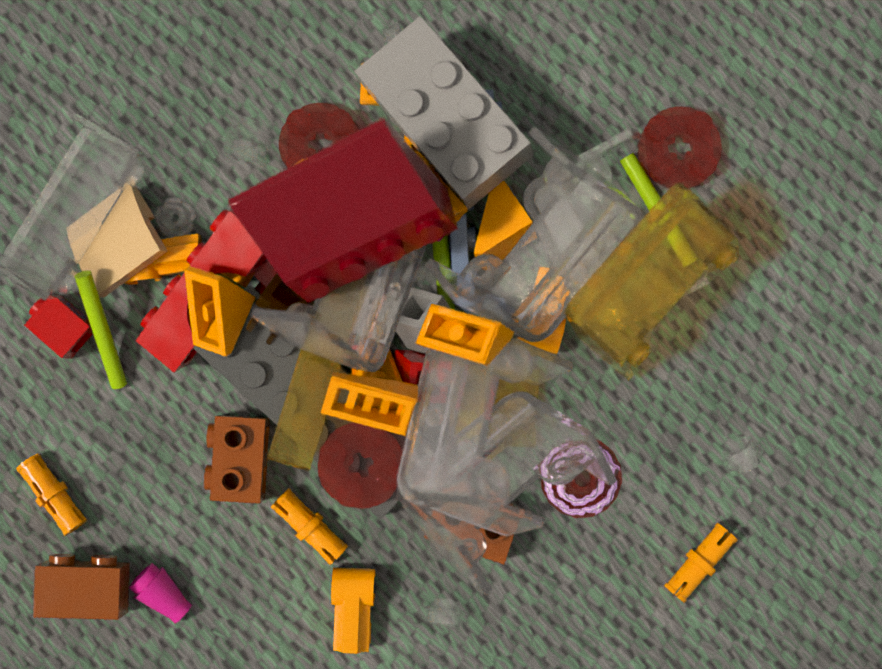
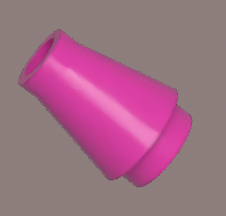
[129,563,192,624]

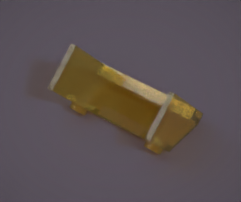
[565,182,739,381]

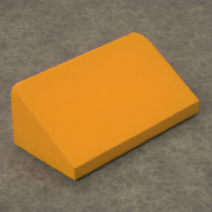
[416,303,514,366]

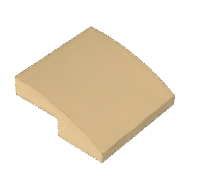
[68,183,168,298]

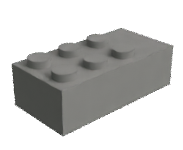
[354,16,533,210]

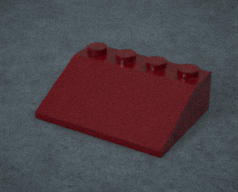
[228,118,458,303]

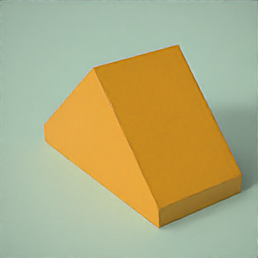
[473,181,538,269]
[184,266,255,357]

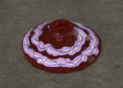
[540,436,622,518]

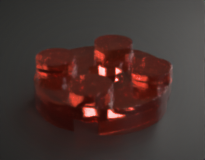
[279,103,359,168]
[637,106,722,190]
[317,422,404,509]

